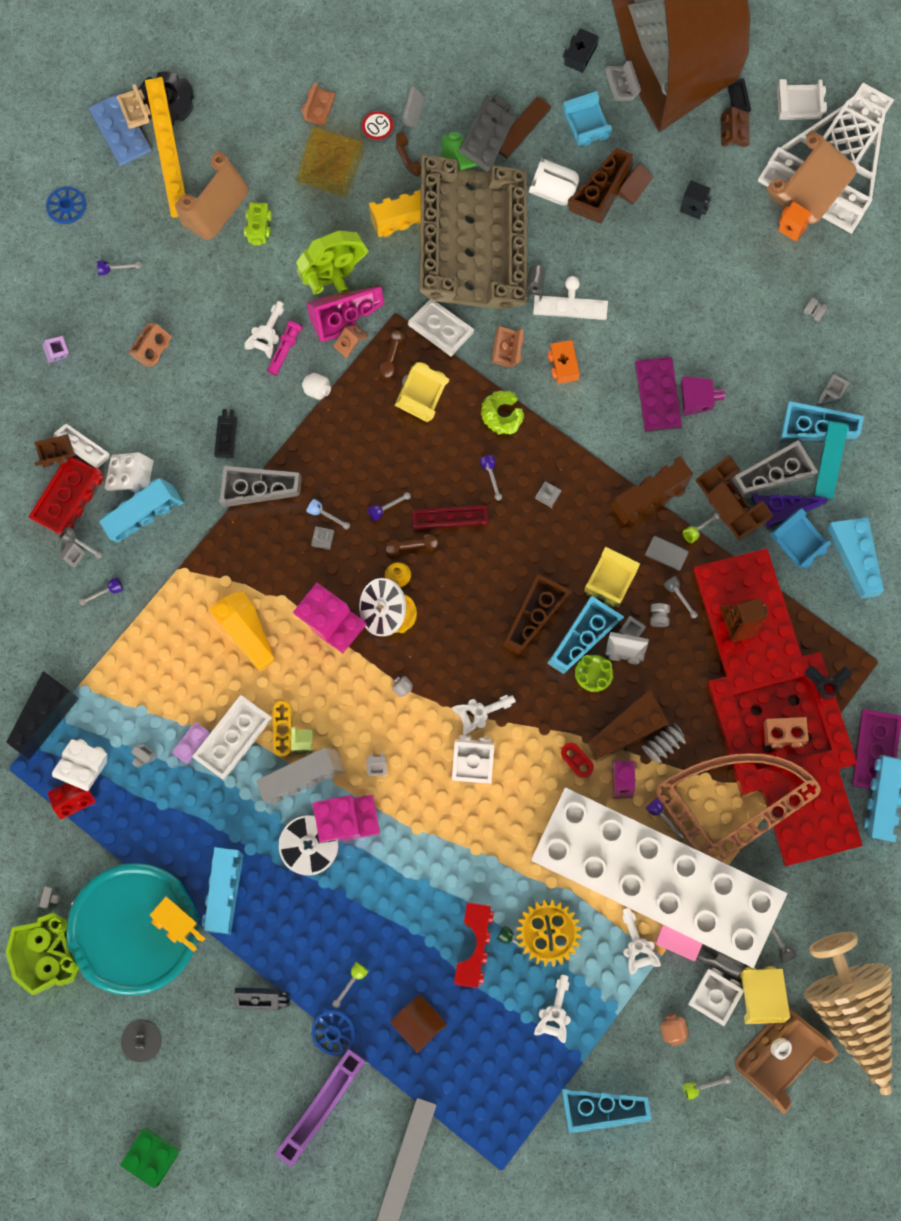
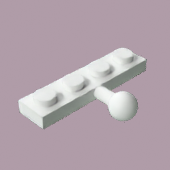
[533,276,608,320]

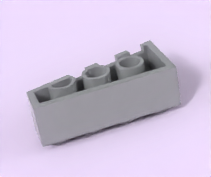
[219,466,302,507]
[256,747,346,805]

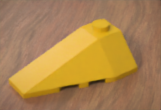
[209,590,275,672]

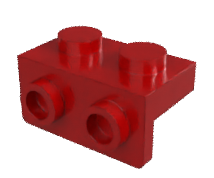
[47,783,96,819]

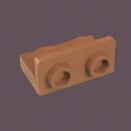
[302,82,336,126]

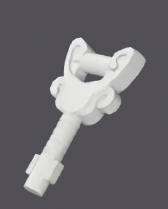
[245,301,284,359]
[452,695,515,736]
[622,908,661,975]
[534,975,571,1043]

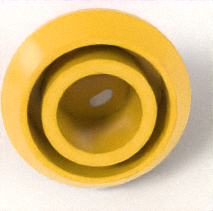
[385,562,411,587]

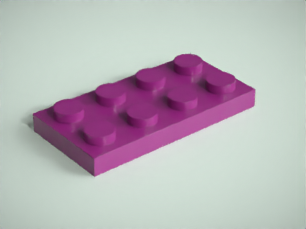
[635,357,682,432]
[851,709,901,790]

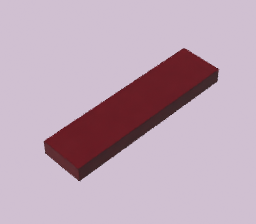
[412,505,489,530]

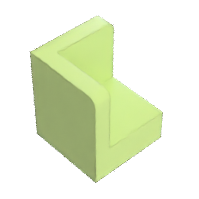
[291,727,313,754]

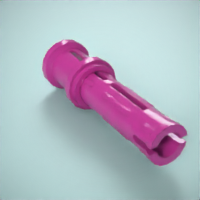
[266,321,303,376]

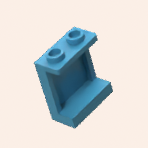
[769,508,831,569]

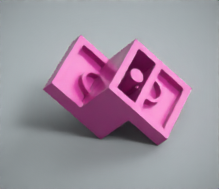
[293,583,367,654]
[312,794,380,843]

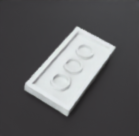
[192,695,272,781]

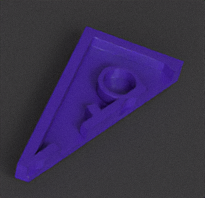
[751,494,828,529]

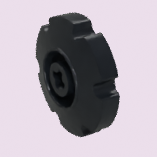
[138,71,194,126]

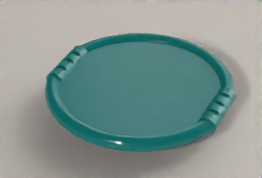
[66,863,199,996]

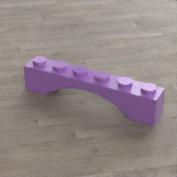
[275,1049,366,1167]

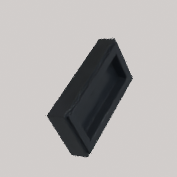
[727,78,751,112]

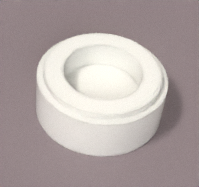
[771,1037,792,1060]

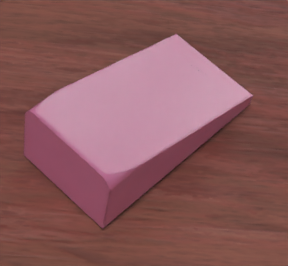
[655,925,702,961]

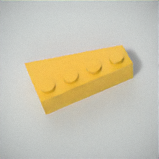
[369,190,421,237]

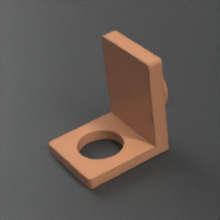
[333,325,369,358]

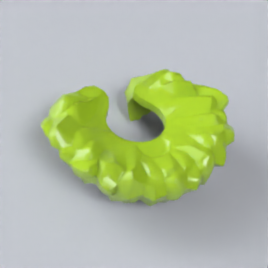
[481,391,524,435]

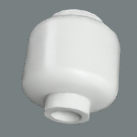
[302,373,331,400]

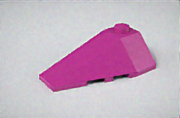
[306,286,384,342]

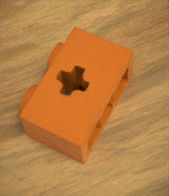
[778,201,812,242]
[547,340,580,384]

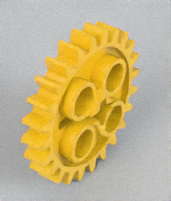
[516,900,582,967]

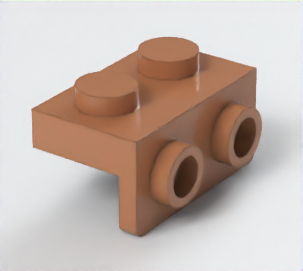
[491,326,524,368]

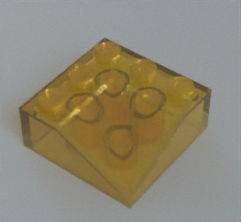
[296,126,365,198]

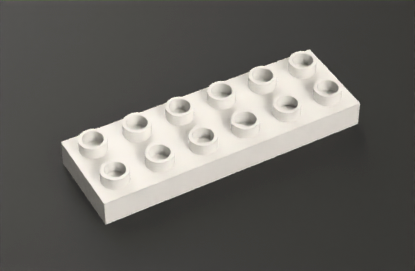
[531,787,788,968]

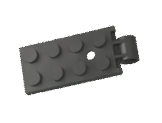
[458,95,516,172]

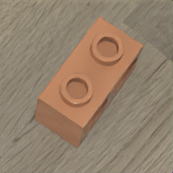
[128,323,172,367]
[763,717,809,749]

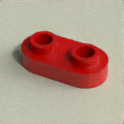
[561,743,594,778]

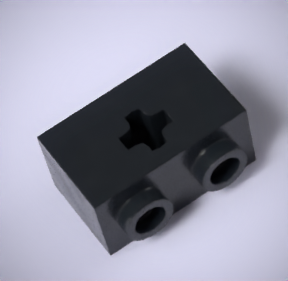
[563,28,599,73]
[680,180,712,220]

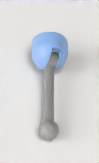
[306,499,350,529]

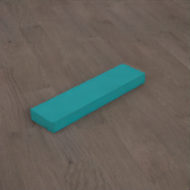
[814,421,849,499]

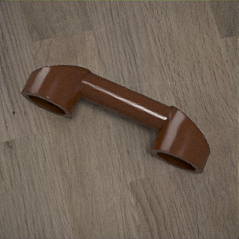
[396,131,421,176]
[380,330,405,380]
[386,534,438,557]

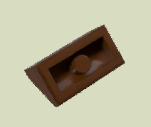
[618,164,653,204]

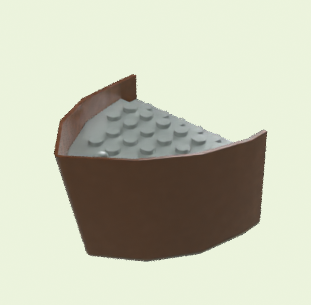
[612,0,750,132]

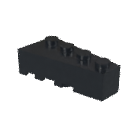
[6,671,79,760]

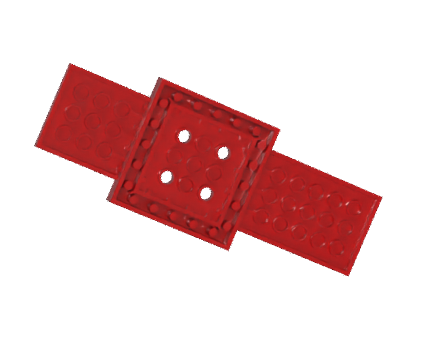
[693,548,863,867]

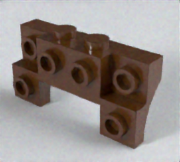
[695,456,774,541]

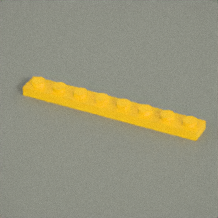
[145,77,186,218]

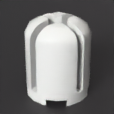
[528,158,579,206]

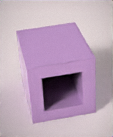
[42,336,69,363]

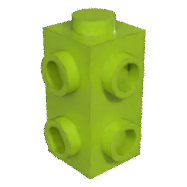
[244,202,272,246]

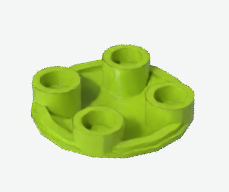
[575,655,613,692]

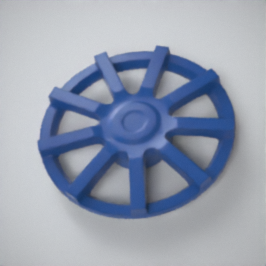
[46,187,86,224]
[312,1009,356,1056]

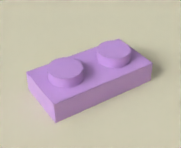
[171,721,210,765]

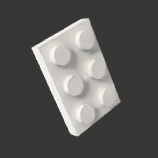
[408,299,474,356]

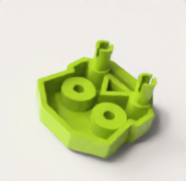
[296,231,369,294]
[5,913,80,996]

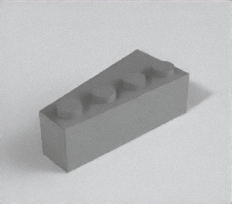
[731,440,818,496]

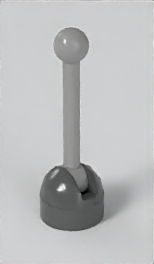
[59,526,103,559]
[663,576,698,618]
[771,926,797,964]

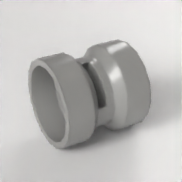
[803,297,829,322]
[650,603,670,627]

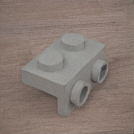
[605,61,641,101]

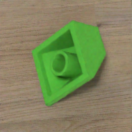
[442,132,478,170]

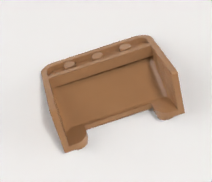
[766,130,857,224]
[735,1009,839,1115]

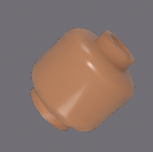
[660,1013,689,1046]

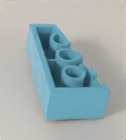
[779,401,864,442]
[202,847,244,935]

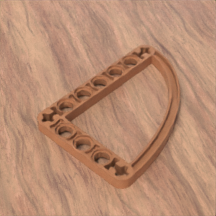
[656,753,821,862]

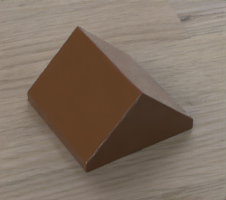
[390,994,447,1053]

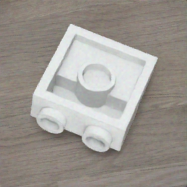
[452,735,495,784]
[52,739,107,791]
[688,968,744,1026]

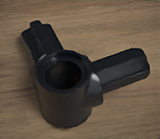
[804,666,852,700]

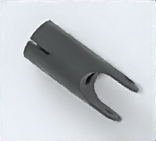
[526,265,546,302]
[696,944,744,979]

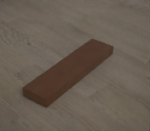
[499,97,551,159]

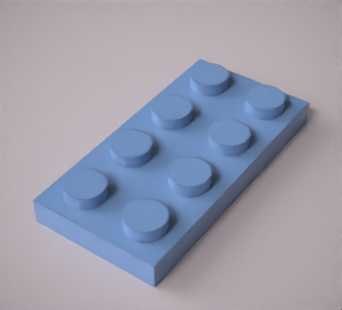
[89,93,152,166]

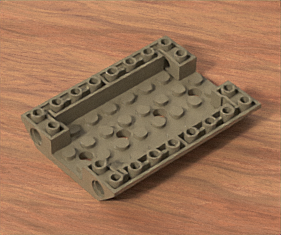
[419,155,527,309]

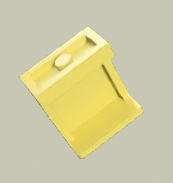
[395,362,449,422]
[584,547,640,608]
[739,966,790,1024]

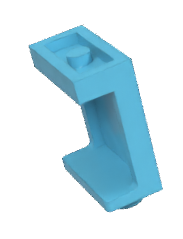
[563,91,612,146]

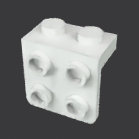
[105,452,154,493]

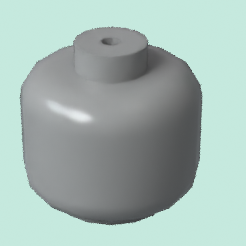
[392,676,413,697]

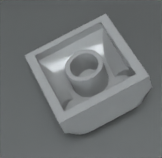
[605,632,649,665]

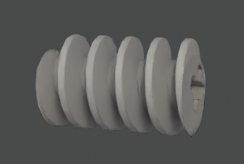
[642,722,686,763]

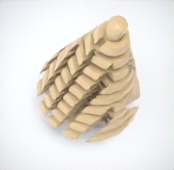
[804,932,892,1095]

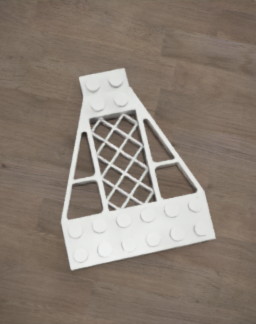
[758,83,894,234]

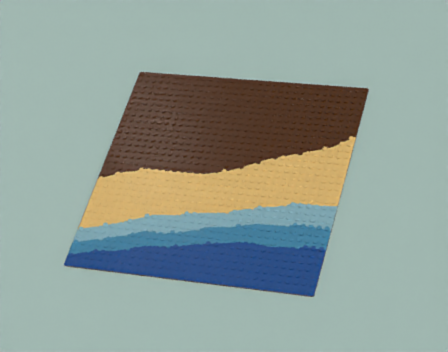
[9,314,878,1170]

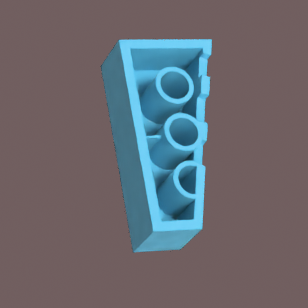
[99,478,184,542]
[827,517,884,599]
[547,596,624,674]
[863,755,901,842]
[562,1089,652,1134]

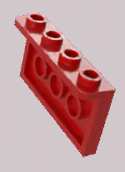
[28,457,104,535]

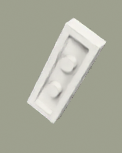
[53,424,109,468]

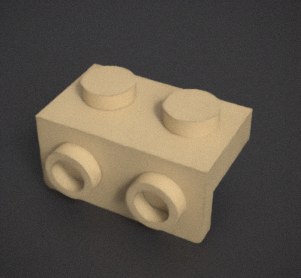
[117,84,151,129]

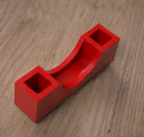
[454,902,494,989]

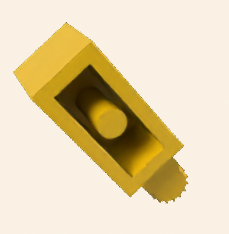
[150,897,205,952]

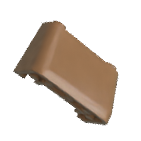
[175,150,249,240]

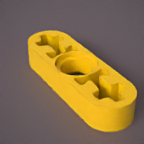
[273,701,292,758]

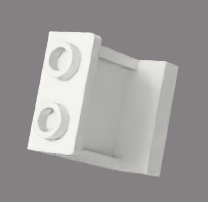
[777,79,827,120]

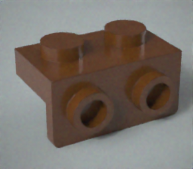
[720,107,750,147]
[34,434,75,468]

